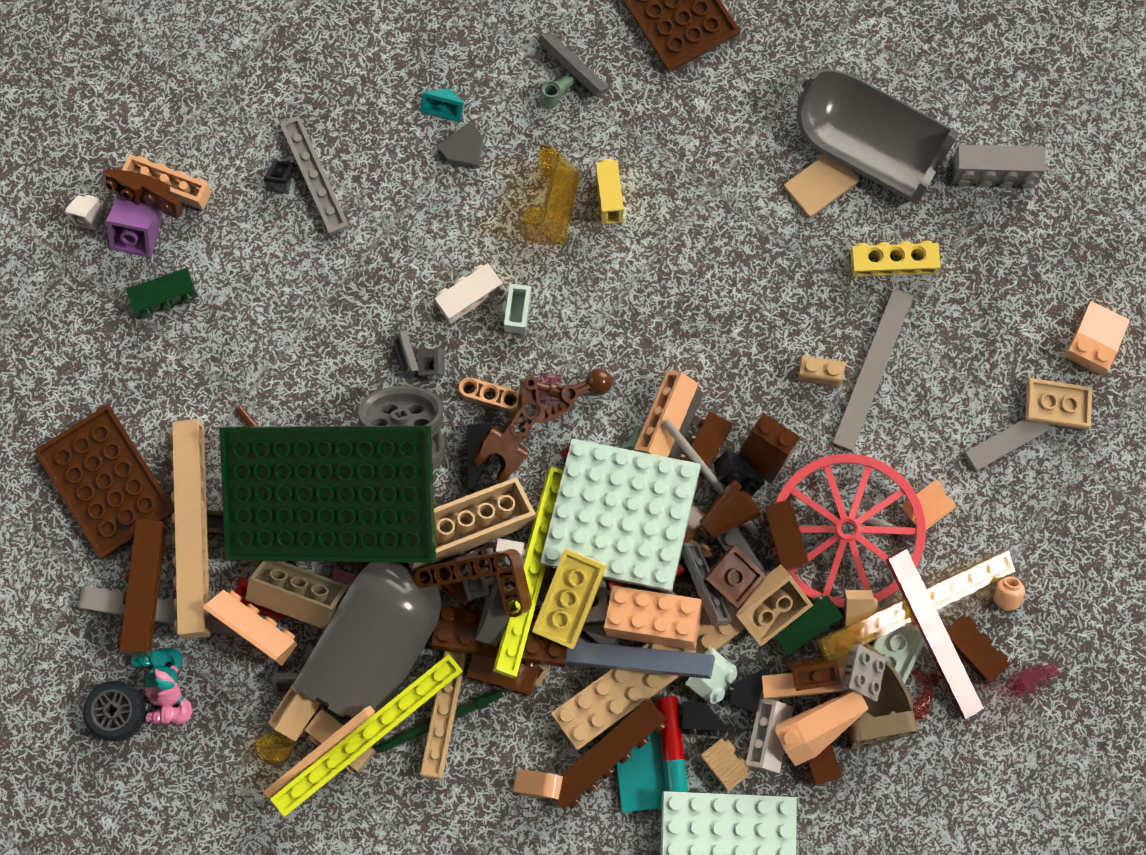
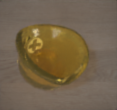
[254,731,294,765]

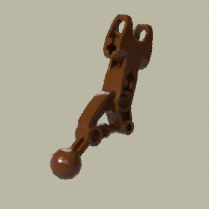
[471,368,612,483]

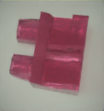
[1008,662,1060,699]

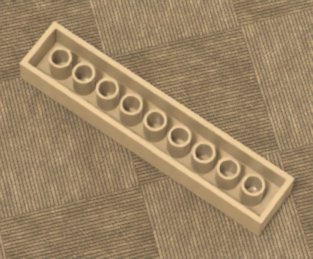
[551,596,746,752]

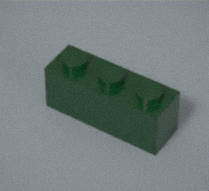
[126,268,199,318]
[775,594,843,656]

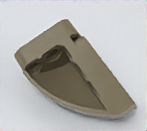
[828,631,918,749]

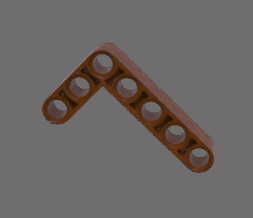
[414,549,532,617]

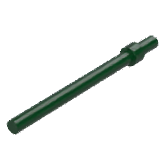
[378,689,504,753]

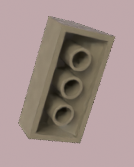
[245,561,349,630]

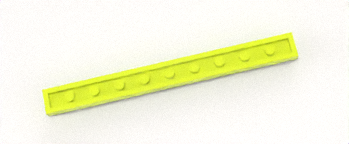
[493,466,563,679]
[270,654,463,817]

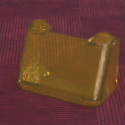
[522,144,580,247]

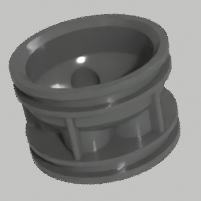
[358,386,445,471]

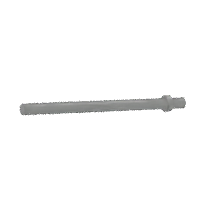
[662,418,759,536]

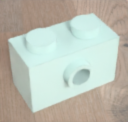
[502,284,532,334]

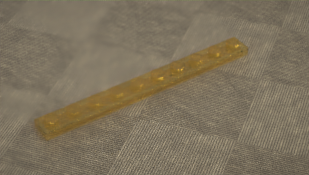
[817,551,1016,662]

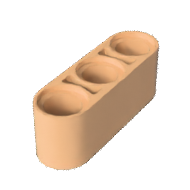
[459,378,519,413]
[513,769,563,800]

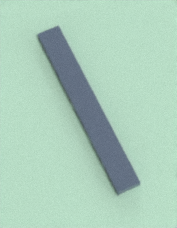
[565,642,715,679]

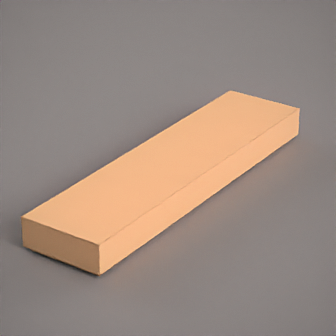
[762,667,852,699]

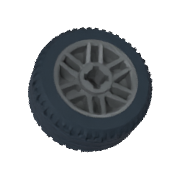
[83,681,146,742]

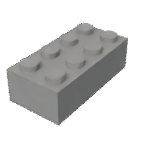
[952,144,1045,188]

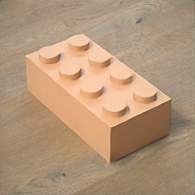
[604,586,703,650]

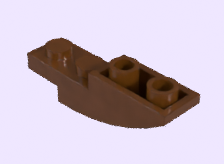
[103,169,183,219]

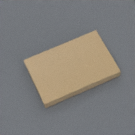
[783,155,860,219]
[1025,378,1092,430]

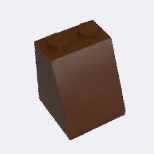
[738,413,800,483]

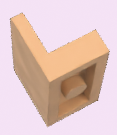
[902,480,956,530]

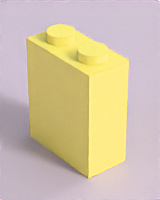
[596,159,624,225]

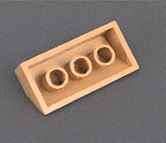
[203,590,298,666]

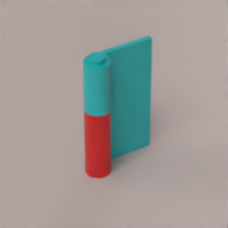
[612,696,688,813]

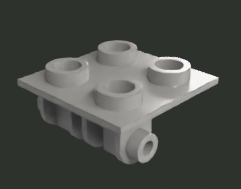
[842,644,886,702]

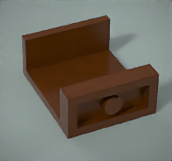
[785,655,841,691]

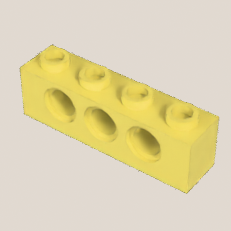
[850,241,940,277]

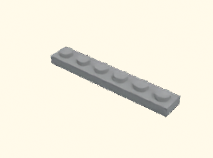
[280,116,349,236]

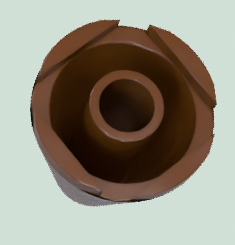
[698,480,762,539]

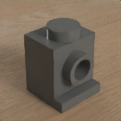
[418,348,446,381]

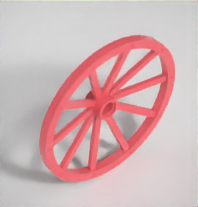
[770,454,926,608]

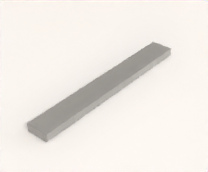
[832,288,913,452]

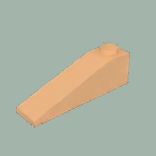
[775,690,868,766]

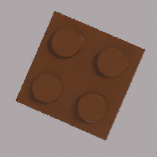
[703,545,766,609]

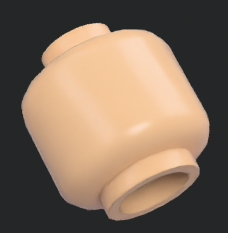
[993,577,1025,611]

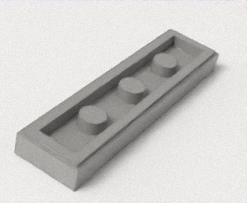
[964,419,1051,472]

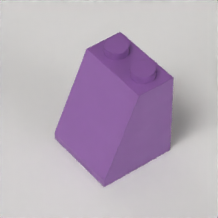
[106,195,164,258]

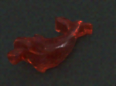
[912,669,942,722]

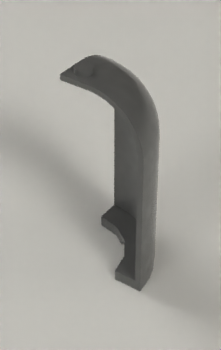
[797,69,959,205]
[292,562,441,725]

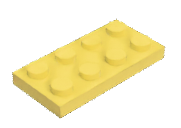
[532,548,608,649]

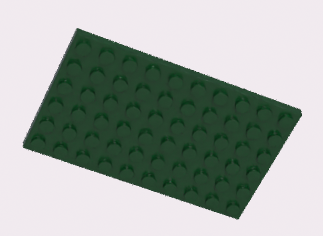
[219,425,436,563]

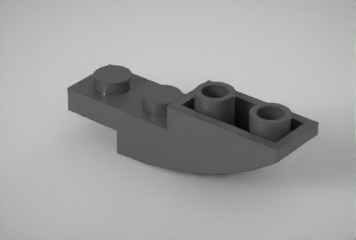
[475,557,525,647]

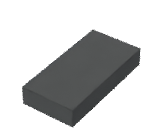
[393,330,419,378]

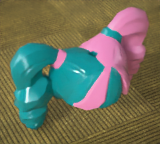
[130,648,193,724]

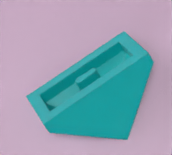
[420,89,464,122]

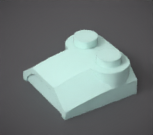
[685,646,737,704]

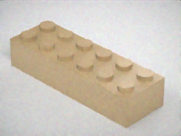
[408,477,536,572]

